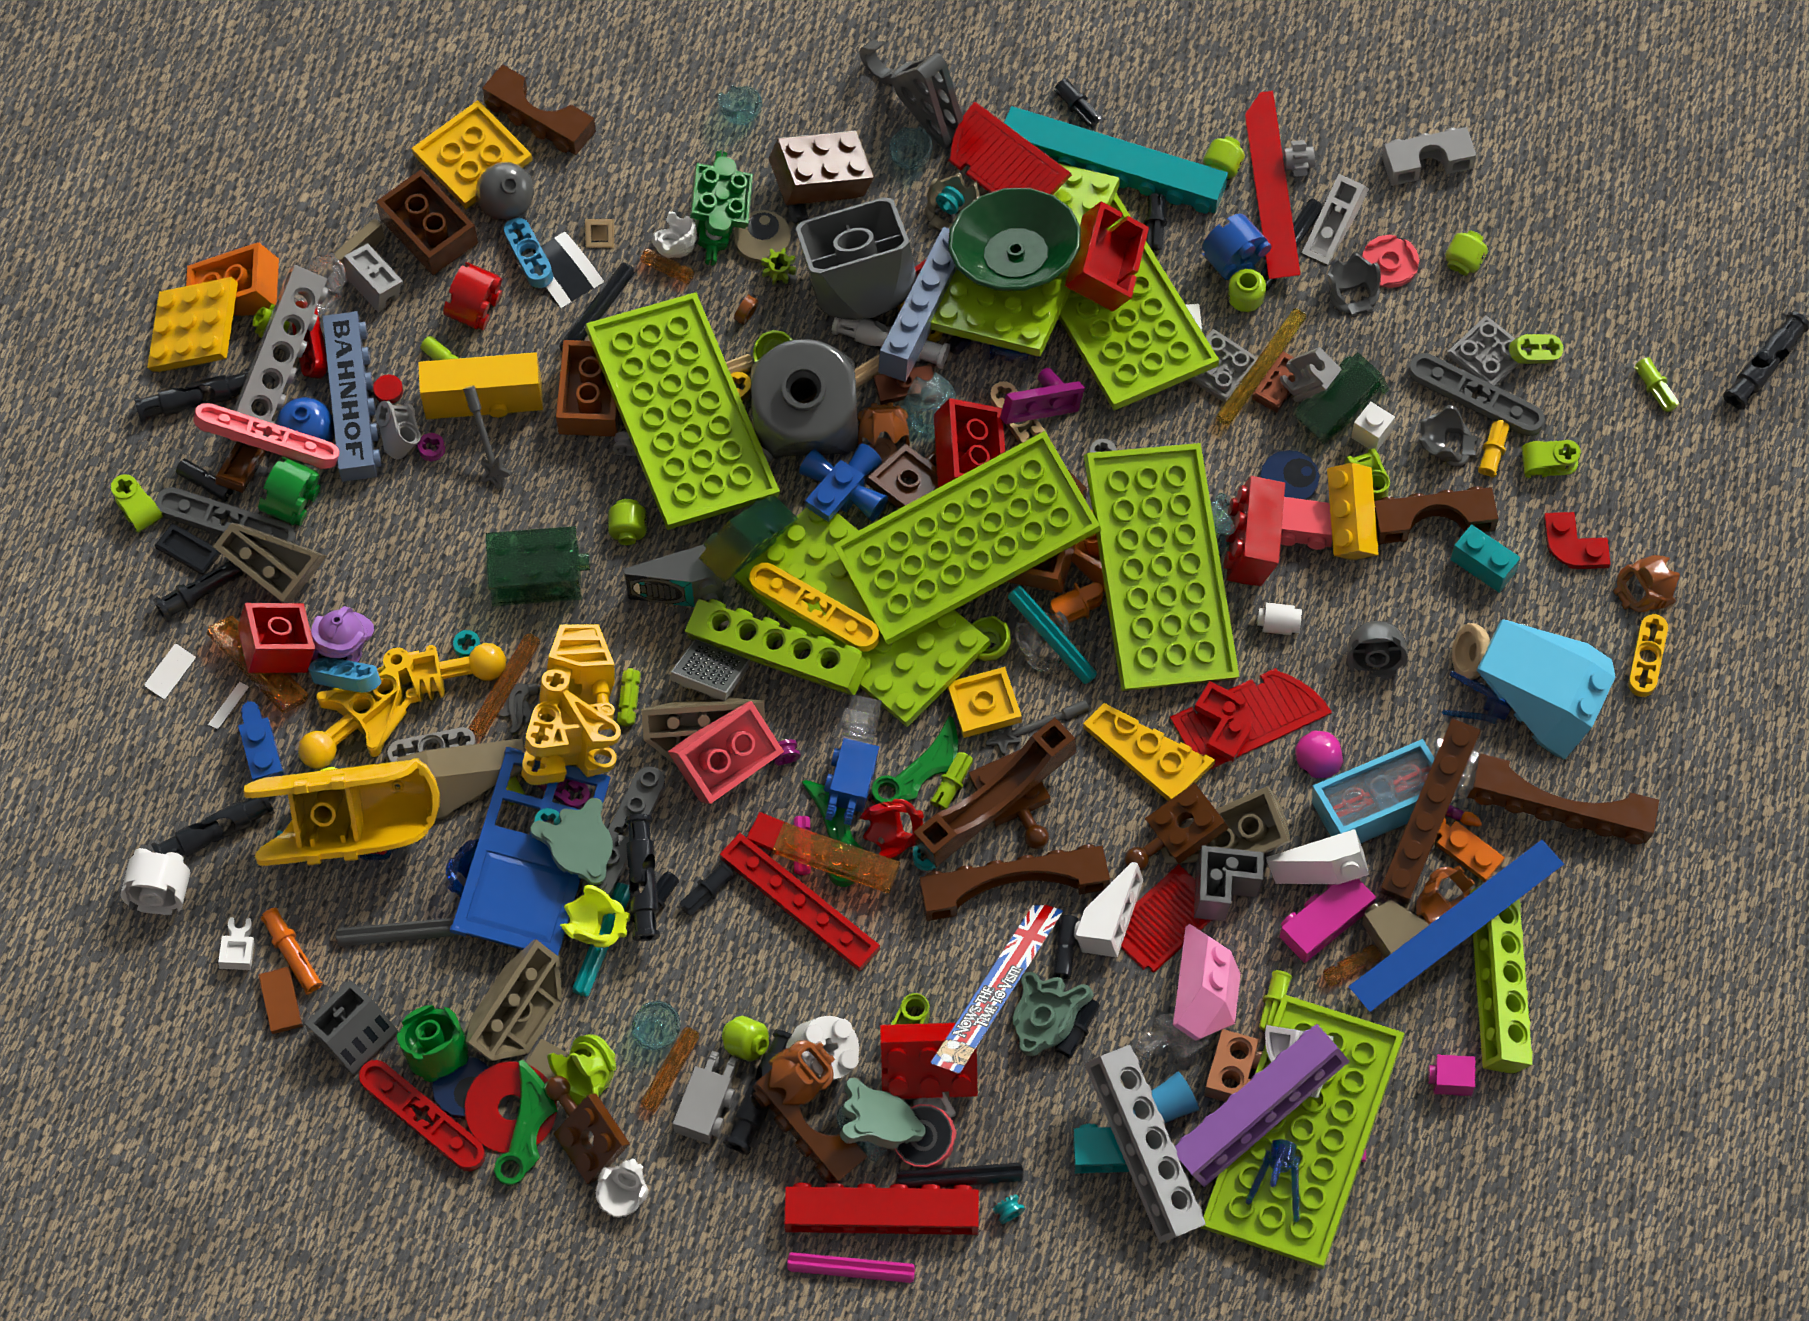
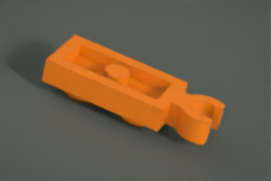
[1436,818,1505,882]

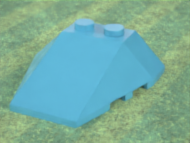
[1477,619,1616,759]

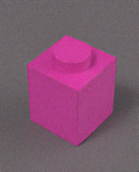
[1428,1054,1475,1096]

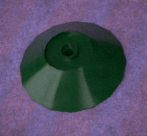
[948,188,1081,291]

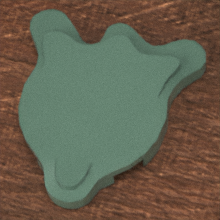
[530,798,613,885]
[1013,972,1094,1056]
[840,1078,926,1149]

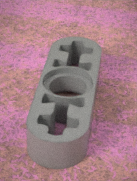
[387,727,476,762]

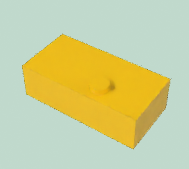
[418,352,543,420]

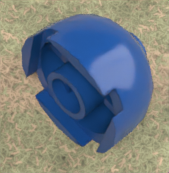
[276,397,335,442]

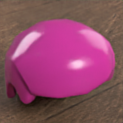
[1295,731,1343,778]

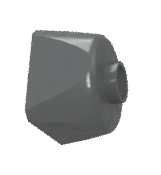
[795,197,917,320]
[751,339,858,457]

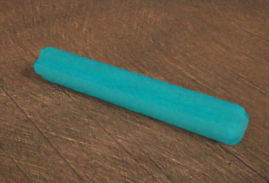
[1008,586,1097,684]
[573,882,630,997]

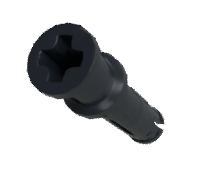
[153,561,243,622]

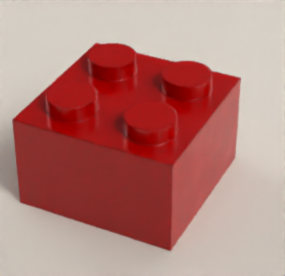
[238,603,315,673]

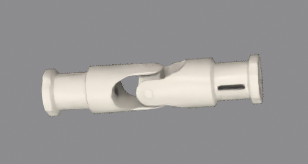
[832,318,950,369]

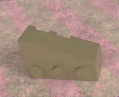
[213,523,327,603]

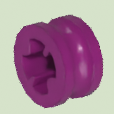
[418,433,445,461]
[773,739,801,766]

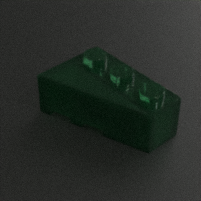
[1295,352,1390,445]

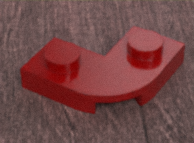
[1544,512,1611,569]
[1194,681,1252,762]

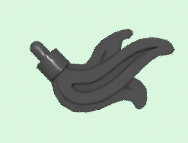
[497,682,541,735]

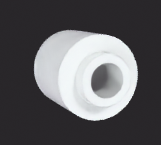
[1257,602,1302,635]

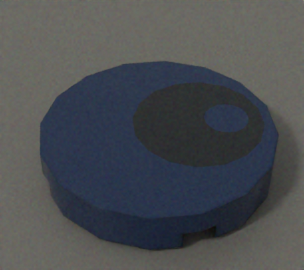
[1260,450,1320,500]
[432,1057,489,1119]

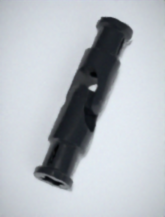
[1723,311,1809,410]
[134,368,250,422]
[151,797,275,857]
[625,814,660,941]
[723,1029,792,1155]

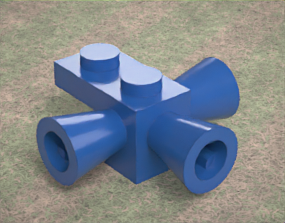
[799,444,888,522]

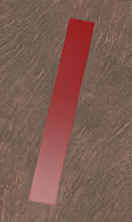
[1245,91,1301,279]

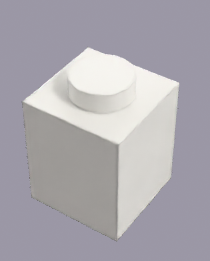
[1351,401,1395,451]

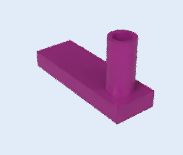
[1000,368,1085,425]

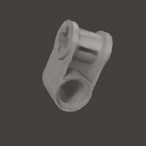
[376,401,421,459]

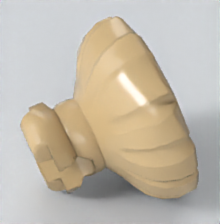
[1452,623,1490,681]

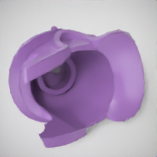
[311,606,374,662]

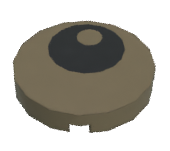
[733,210,791,263]

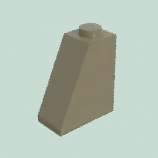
[1362,900,1458,978]

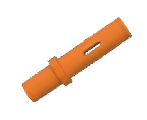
[260,907,323,995]

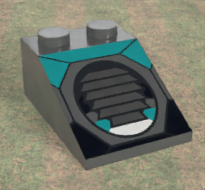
[623,543,723,607]

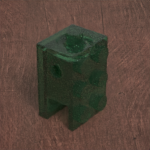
[486,526,590,607]

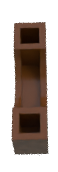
[482,64,596,155]
[1374,486,1499,545]
[752,1069,867,1183]

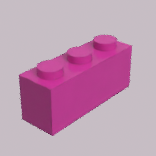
[1280,878,1376,964]

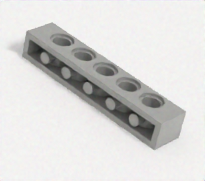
[233,265,328,437]
[1084,1045,1206,1243]

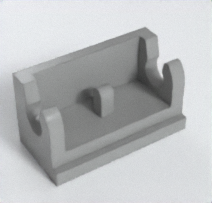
[343,243,403,313]
[1280,347,1342,402]

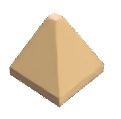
[585,219,614,248]

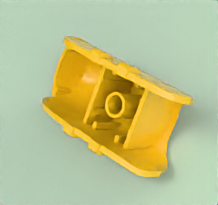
[244,758,440,866]

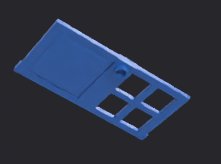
[449,747,611,956]

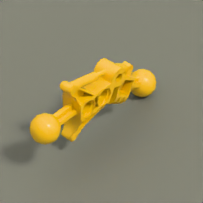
[298,643,506,769]

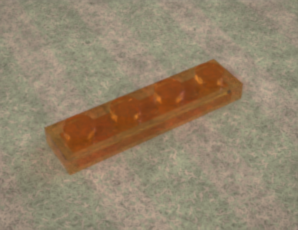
[207,615,309,714]
[773,822,901,894]

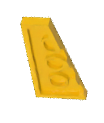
[1083,703,1215,801]

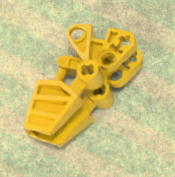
[521,624,621,785]

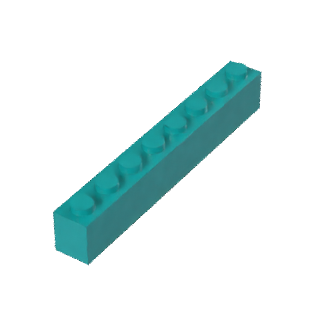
[1004,106,1228,214]

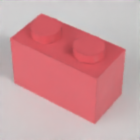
[1281,497,1332,550]

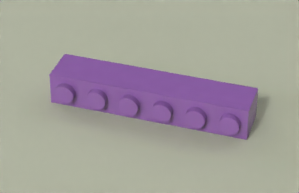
[1175,1024,1350,1187]

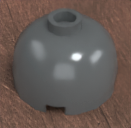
[476,162,534,220]
[1347,621,1408,677]

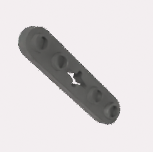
[1409,353,1545,436]
[156,487,296,544]
[582,766,665,897]

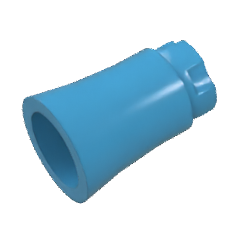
[1133,1071,1199,1123]

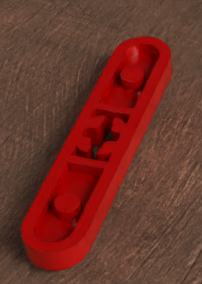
[359,1060,485,1171]

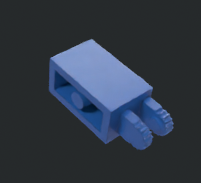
[238,701,285,781]
[824,738,879,825]

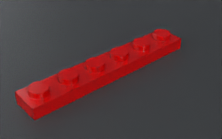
[719,833,880,972]

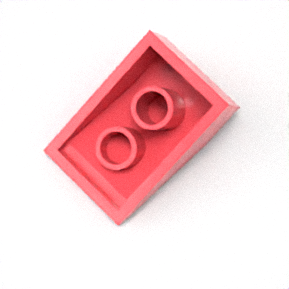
[667,701,784,804]

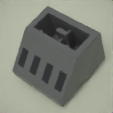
[305,980,398,1076]

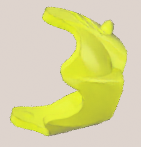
[560,885,631,948]

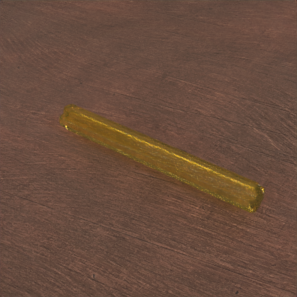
[1216,308,1306,426]

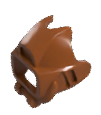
[857,402,910,446]
[1613,555,1680,612]
[1416,866,1475,924]
[768,1040,835,1105]

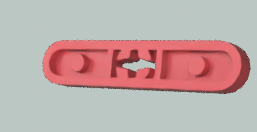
[193,403,339,469]

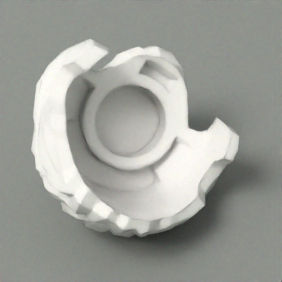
[651,212,697,259]
[596,1159,649,1218]

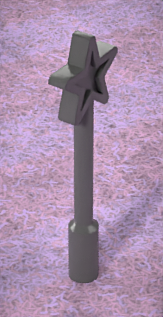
[463,385,512,489]
[986,700,1089,755]

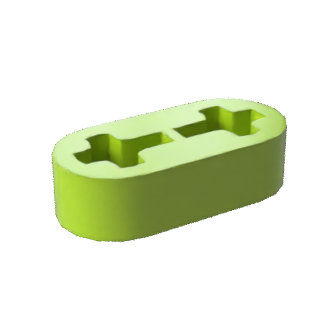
[1509,334,1563,364]

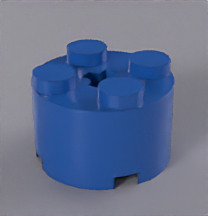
[1201,214,1272,280]

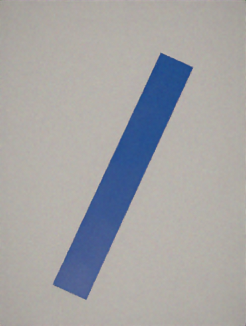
[1348,840,1564,1012]

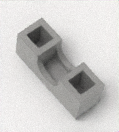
[1382,127,1477,186]

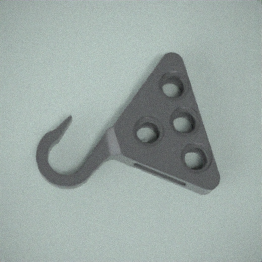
[859,39,963,149]

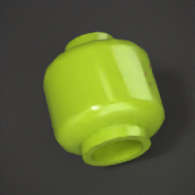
[1203,136,1245,179]
[1445,230,1488,276]
[1227,269,1266,312]
[608,499,647,545]
[722,1016,769,1062]

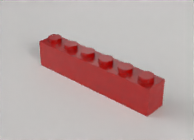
[784,1183,979,1235]

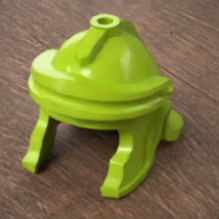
[547,1034,616,1106]

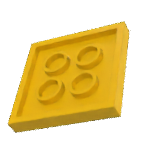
[412,100,533,209]
[147,277,238,372]

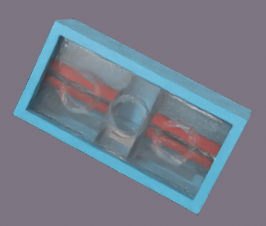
[1312,739,1435,843]

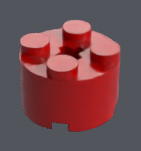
[443,262,502,330]

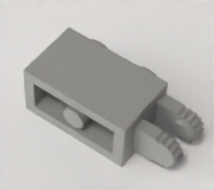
[673,1051,738,1144]

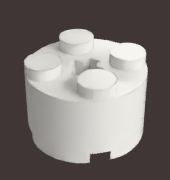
[121,848,190,915]
[786,1016,859,1080]

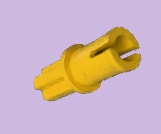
[1478,420,1510,477]

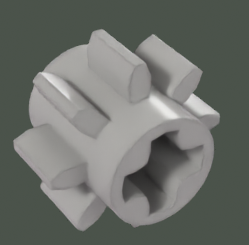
[1283,140,1315,177]

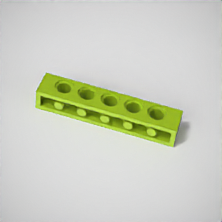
[684,599,868,697]
[1470,884,1533,1073]

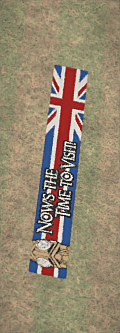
[931,905,1063,1073]

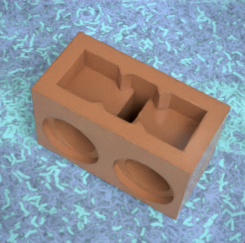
[1204,1029,1263,1102]

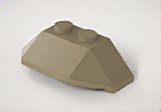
[641,698,766,765]
[466,939,562,1061]

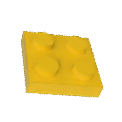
[947,667,1022,738]

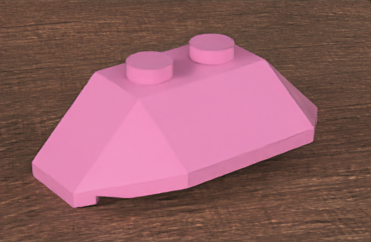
[1173,924,1241,1041]

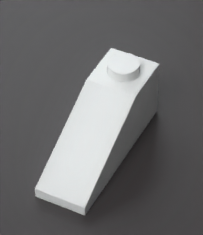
[1302,174,1369,265]
[1266,829,1369,884]
[1074,862,1143,957]

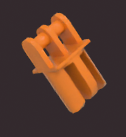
[1050,582,1103,626]

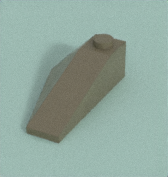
[397,739,526,821]
[1156,786,1290,864]

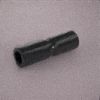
[176,458,234,502]
[1052,915,1079,979]

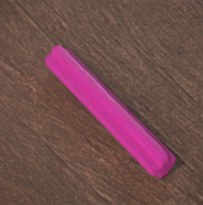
[787,1252,915,1283]

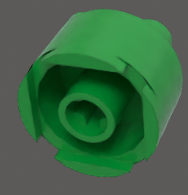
[258,456,321,526]
[397,1005,469,1082]

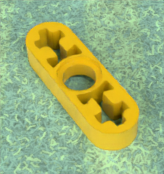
[1628,614,1668,697]

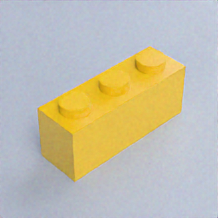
[1327,463,1379,560]

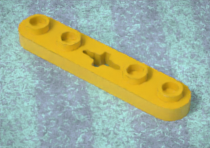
[749,563,880,652]

